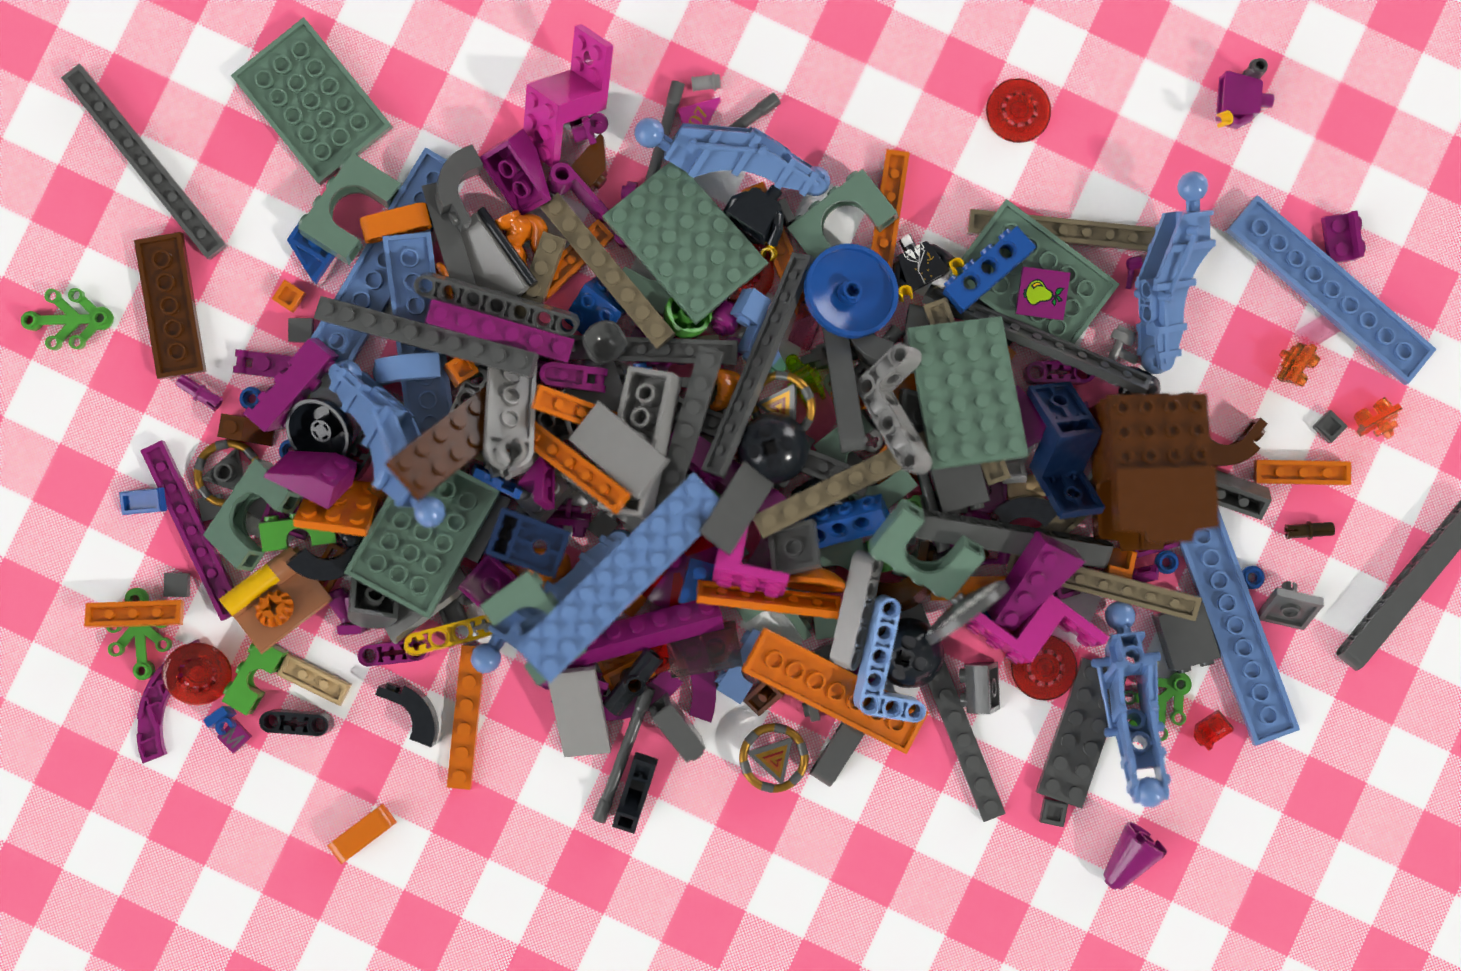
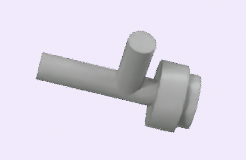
[1107,325,1139,364]

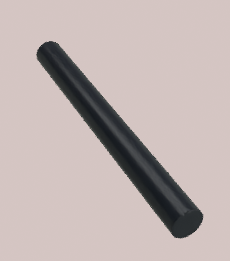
[477,207,538,287]

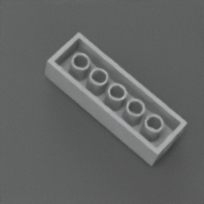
[597,366,683,519]

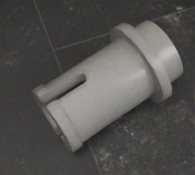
[691,72,721,92]

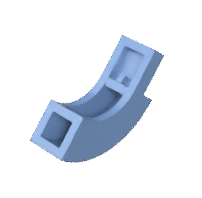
[372,353,441,386]

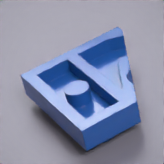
[287,222,335,285]
[471,463,523,500]
[677,558,715,604]

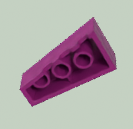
[243,338,339,432]
[986,531,1085,631]

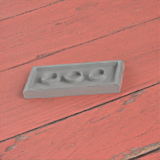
[461,213,529,310]
[569,401,670,499]
[385,566,467,644]
[548,666,612,758]

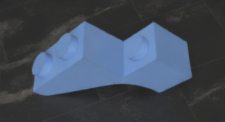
[730,288,786,373]

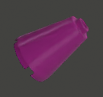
[1103,822,1167,890]

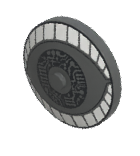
[925,580,1010,645]

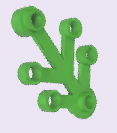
[21,288,114,351]
[106,588,172,680]
[1124,672,1192,741]

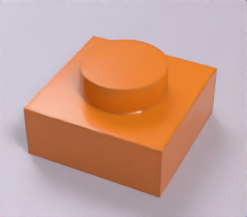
[272,279,306,313]

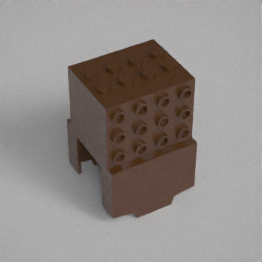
[1088,392,1220,551]

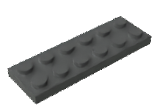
[1035,657,1127,809]

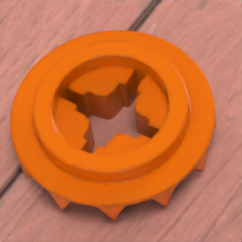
[255,589,294,627]

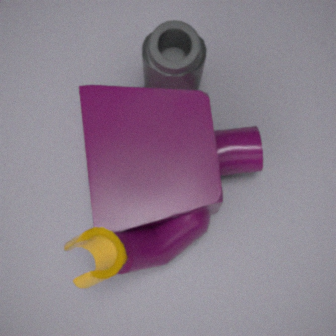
[1215,58,1275,129]

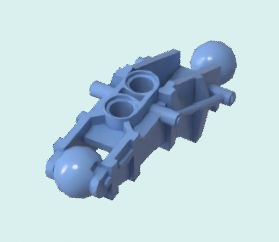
[634,117,830,197]
[1134,171,1216,375]
[328,360,445,528]
[471,529,631,673]
[1091,601,1171,808]

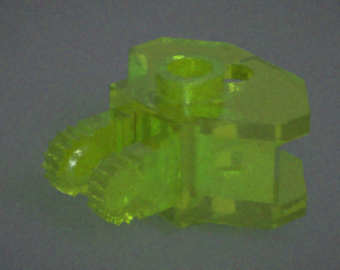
[785,354,826,409]

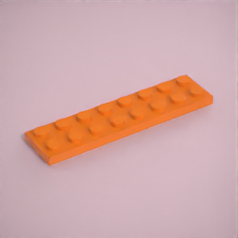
[741,627,929,755]

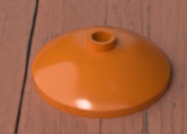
[786,568,846,593]

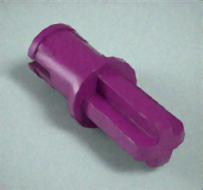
[176,375,223,411]

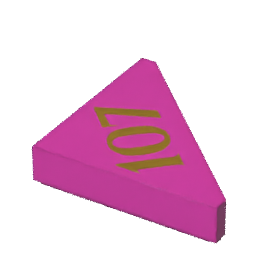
[678,97,721,125]

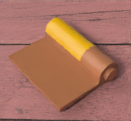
[219,546,333,654]

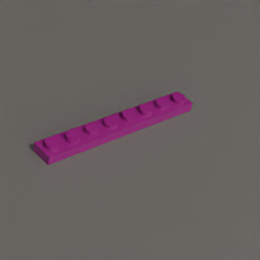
[140,440,234,621]

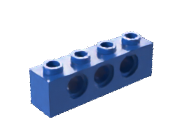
[942,226,1036,314]
[796,494,890,548]

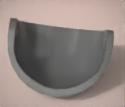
[583,320,627,364]

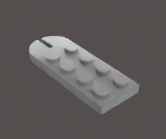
[483,364,537,471]

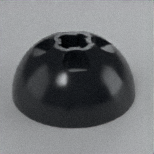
[286,398,354,456]
[738,412,809,484]
[874,618,944,688]

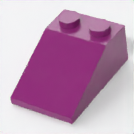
[480,128,551,215]
[264,451,358,509]

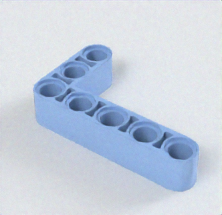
[853,595,926,722]

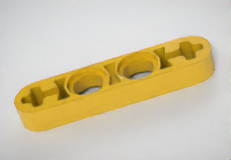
[403,615,492,656]

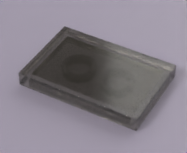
[666,620,743,678]

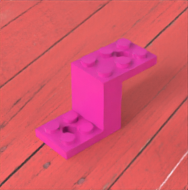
[523,24,614,168]
[712,527,789,598]
[966,594,1109,664]

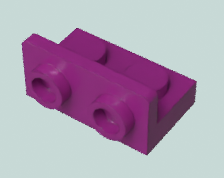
[1321,210,1366,263]

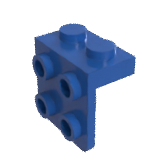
[564,276,627,335]

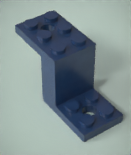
[1026,381,1105,519]
[485,507,572,579]

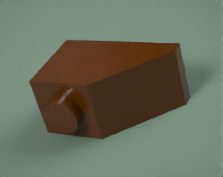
[571,133,608,192]
[217,413,275,447]
[743,681,785,716]

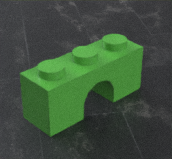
[258,512,337,552]
[222,642,289,716]

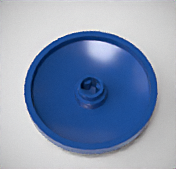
[804,244,899,339]

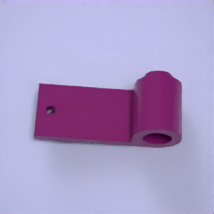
[546,162,609,223]

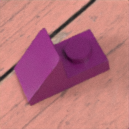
[518,457,555,511]

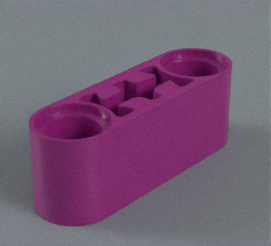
[1022,361,1095,385]
[357,639,430,667]

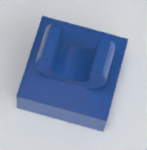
[203,706,237,735]

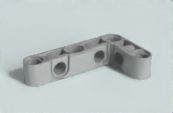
[857,343,932,474]

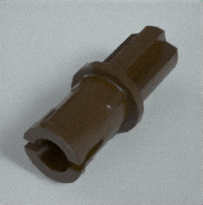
[1284,521,1335,540]

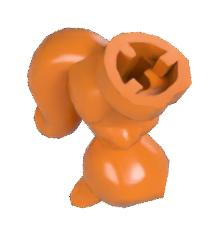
[495,210,549,268]

